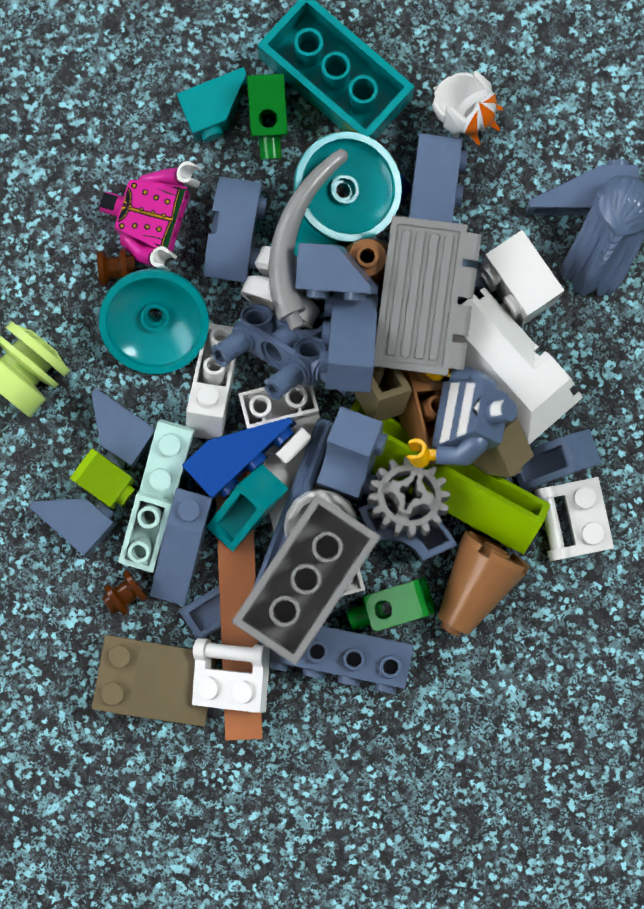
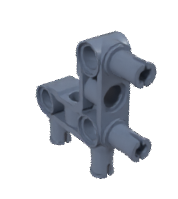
[211,304,379,400]

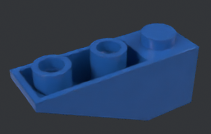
[182,417,297,499]

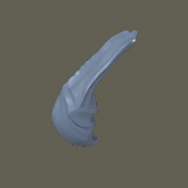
[560,175,644,297]

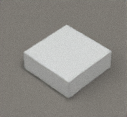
[273,427,311,463]

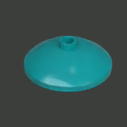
[293,132,402,243]
[99,269,209,374]

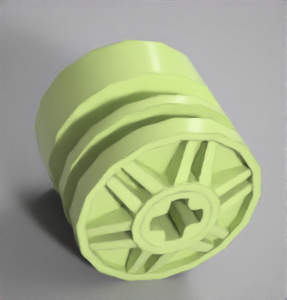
[0,321,71,418]

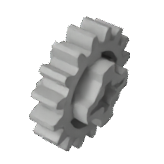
[367,456,450,540]

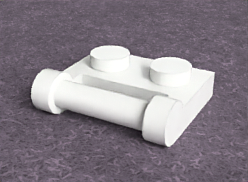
[534,477,614,562]
[192,638,270,713]

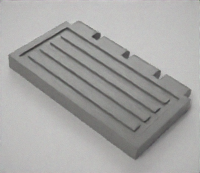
[374,215,481,376]

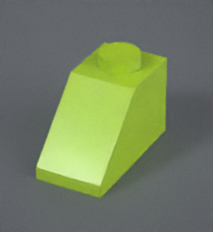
[70,448,136,509]

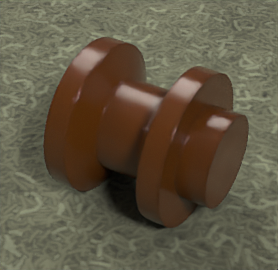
[97,248,137,287]
[102,569,149,616]

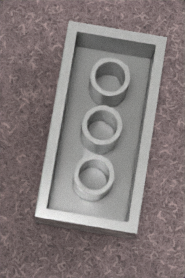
[231,494,381,665]

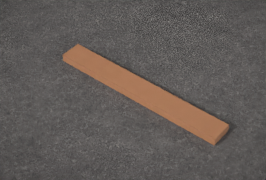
[216,470,263,741]

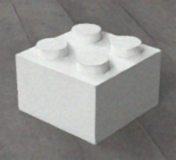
[480,230,565,327]

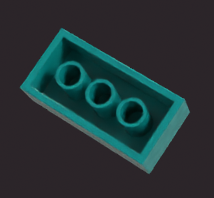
[257,0,415,140]

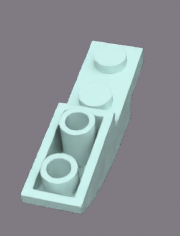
[118,419,195,573]

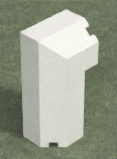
[452,287,583,444]

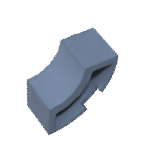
[203,177,267,283]
[317,407,388,503]
[357,503,457,562]

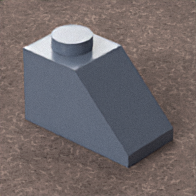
[91,388,156,469]
[516,429,602,490]
[29,498,117,557]

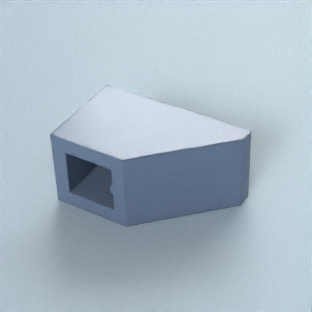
[295,243,378,301]

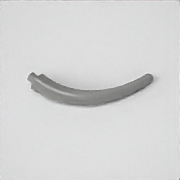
[269,149,348,331]

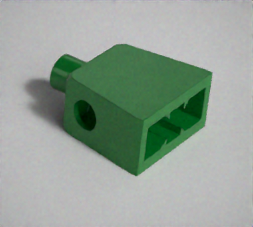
[247,74,288,160]
[347,578,437,632]

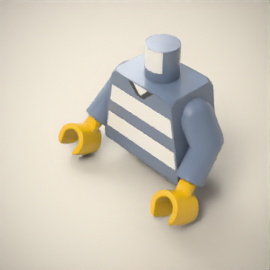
[407,366,517,468]

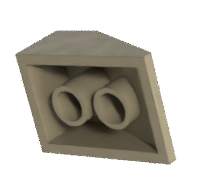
[91,635,217,727]

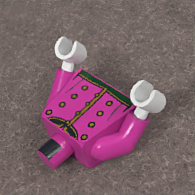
[99,161,202,271]

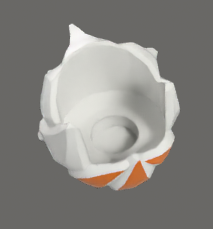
[432,70,503,145]

